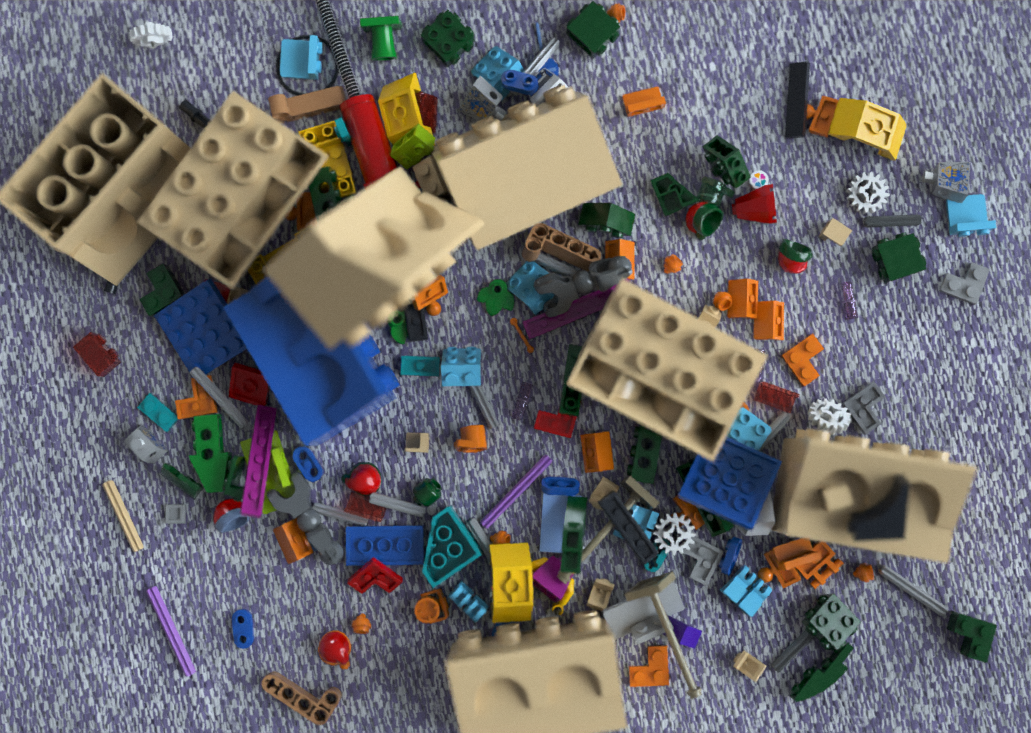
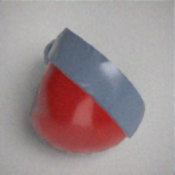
[213,499,249,533]

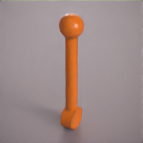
[510,318,534,353]

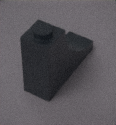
[847,474,910,541]

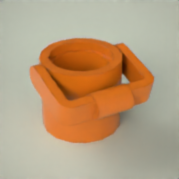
[454,425,487,453]
[414,588,450,624]

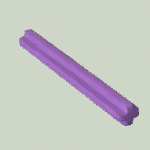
[480,455,552,529]
[146,586,196,677]

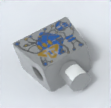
[458,76,507,122]
[922,162,970,203]
[124,425,168,464]

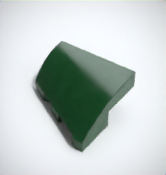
[650,173,699,217]
[161,463,204,500]

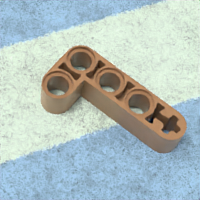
[268,86,347,124]
[521,223,601,272]
[262,671,342,725]

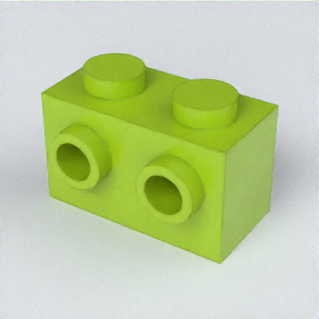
[390,123,435,170]

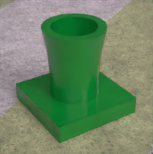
[360,16,402,61]

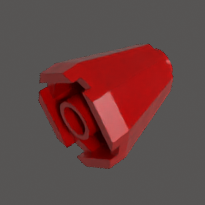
[732,184,777,224]

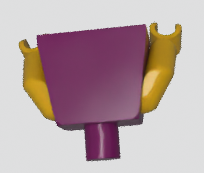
[531,555,574,615]

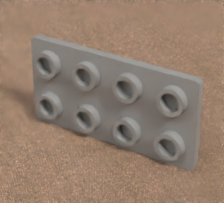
[602,581,685,644]

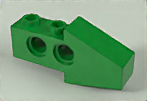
[189,414,232,493]

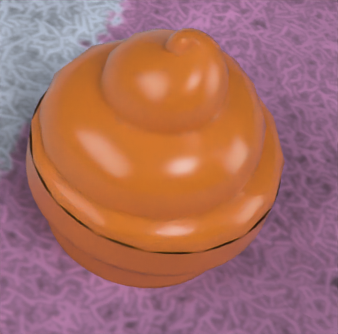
[606,3,626,23]
[664,254,683,274]
[713,292,733,311]
[490,530,511,544]
[853,563,874,583]
[352,613,371,634]

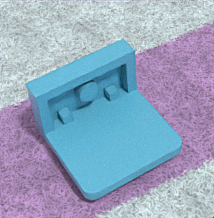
[280,35,323,80]
[471,46,524,101]
[946,194,996,237]
[506,261,555,315]
[441,347,481,386]
[726,407,771,451]

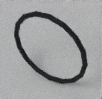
[276,35,339,96]

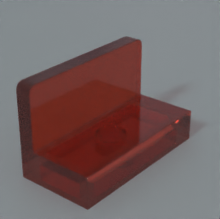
[415,92,438,134]
[753,382,800,413]
[344,492,387,522]

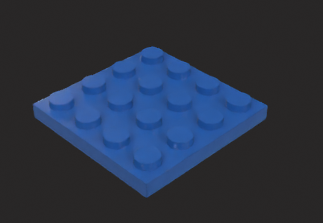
[154,278,247,376]
[678,437,782,531]

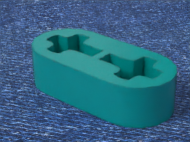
[644,537,670,572]

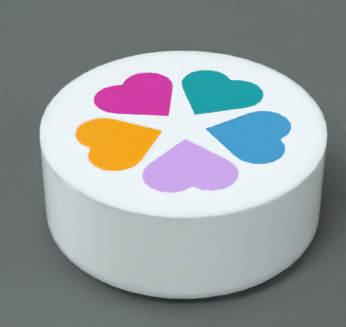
[748,170,769,190]

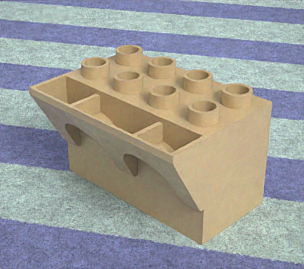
[0,73,191,286]
[430,84,622,250]
[138,91,328,289]
[263,167,484,350]
[567,279,768,461]
[771,429,977,563]
[446,610,627,733]

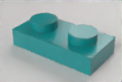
[334,117,352,146]
[401,356,440,377]
[137,393,178,432]

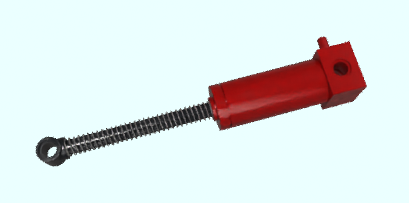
[315,0,421,190]

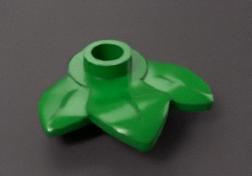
[477,279,514,317]
[387,310,408,345]

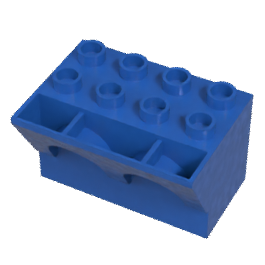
[223,276,400,446]

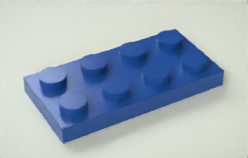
[346,525,424,566]

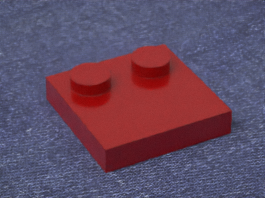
[228,363,270,406]

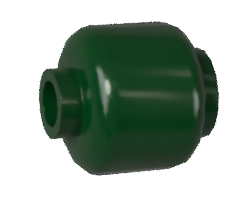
[413,478,442,507]

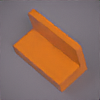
[622,86,666,117]
[605,239,634,280]
[727,279,758,319]
[754,300,784,341]
[580,431,614,473]
[273,518,314,564]
[772,538,822,570]

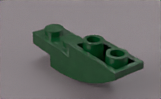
[559,344,582,417]
[560,496,588,574]
[790,641,854,702]

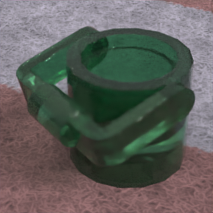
[697,176,735,208]

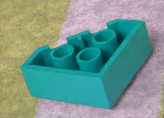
[422,505,483,588]

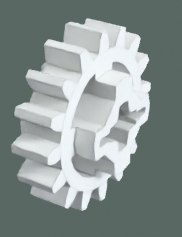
[129,22,173,48]
[846,172,890,214]
[807,398,851,435]
[653,512,696,555]

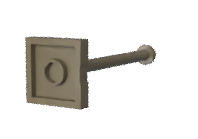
[557,476,659,584]
[624,571,702,699]

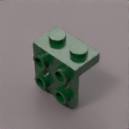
[223,456,245,502]

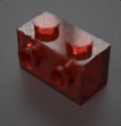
[73,332,121,377]

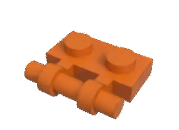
[795,541,844,589]

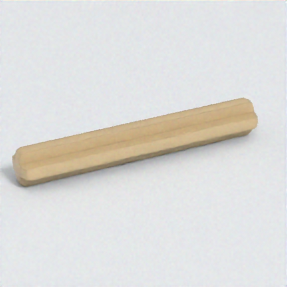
[102,480,144,552]

